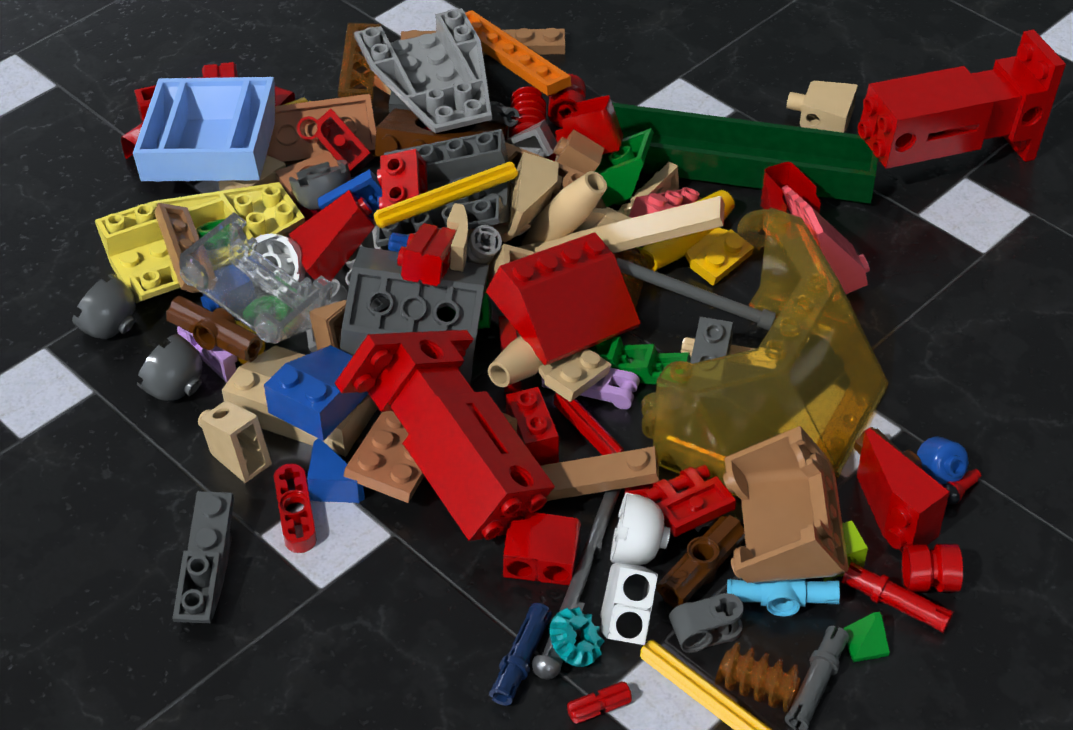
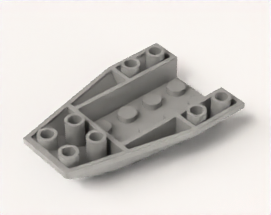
[354,8,492,133]

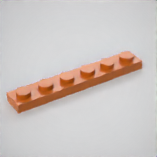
[465,10,571,96]

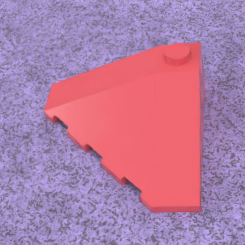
[782,185,870,299]

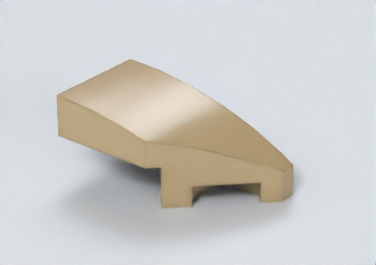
[447,203,468,272]

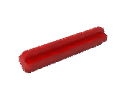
[553,393,624,455]

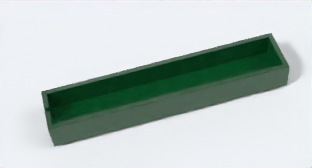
[587,99,878,204]

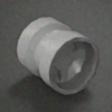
[466,225,502,265]

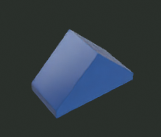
[307,439,365,503]

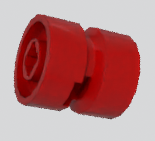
[548,74,586,128]
[902,544,963,592]

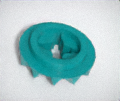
[550,607,605,667]

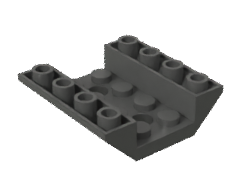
[376,129,512,247]
[340,246,489,385]

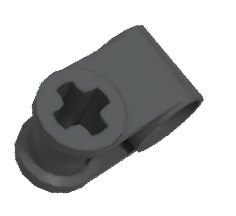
[669,593,743,653]

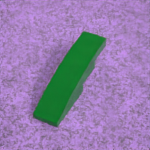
[588,336,691,385]

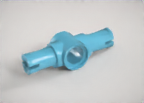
[727,579,840,617]

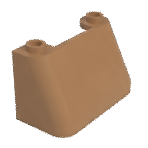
[723,426,848,583]

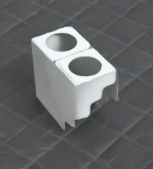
[600,563,658,645]

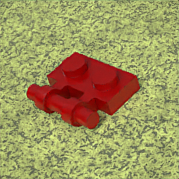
[643,465,736,537]

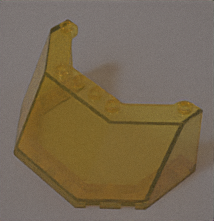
[653,208,888,497]

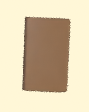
[309,300,347,350]

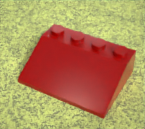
[486,232,641,366]

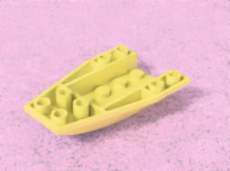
[95,182,305,303]

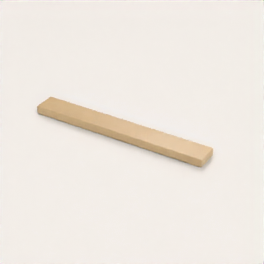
[493,196,725,258]

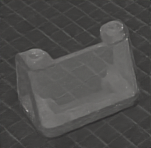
[179,213,334,344]

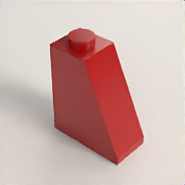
[289,190,375,288]

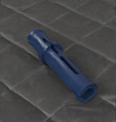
[489,603,552,706]

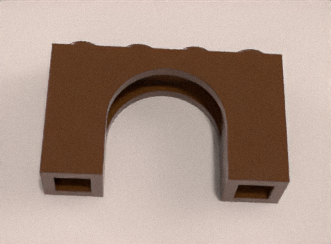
[375,108,508,157]

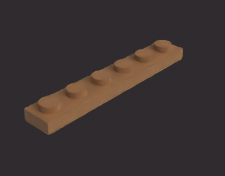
[400,28,565,55]

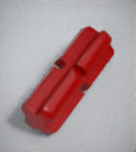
[567,681,632,724]

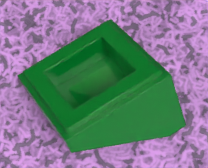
[843,612,890,662]

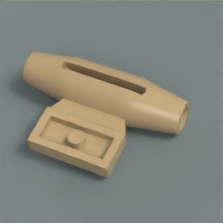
[521,171,631,246]
[488,336,612,402]

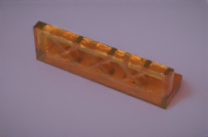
[338,23,381,100]

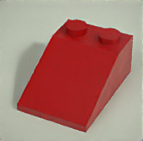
[857,428,950,552]

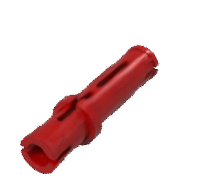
[842,562,954,633]

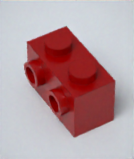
[377,149,428,209]

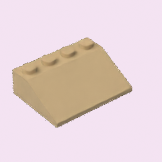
[222,345,378,457]

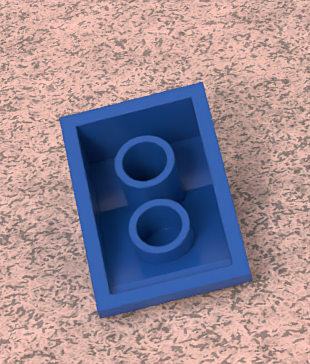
[264,345,368,441]

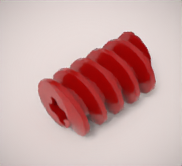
[509,86,546,137]

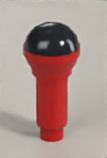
[942,469,981,505]

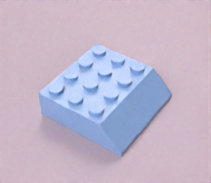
[133,77,275,182]

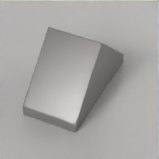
[505,119,557,157]

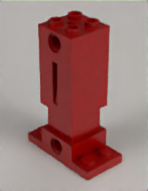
[857,29,1066,169]
[335,330,555,541]

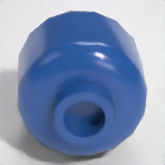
[917,436,969,485]

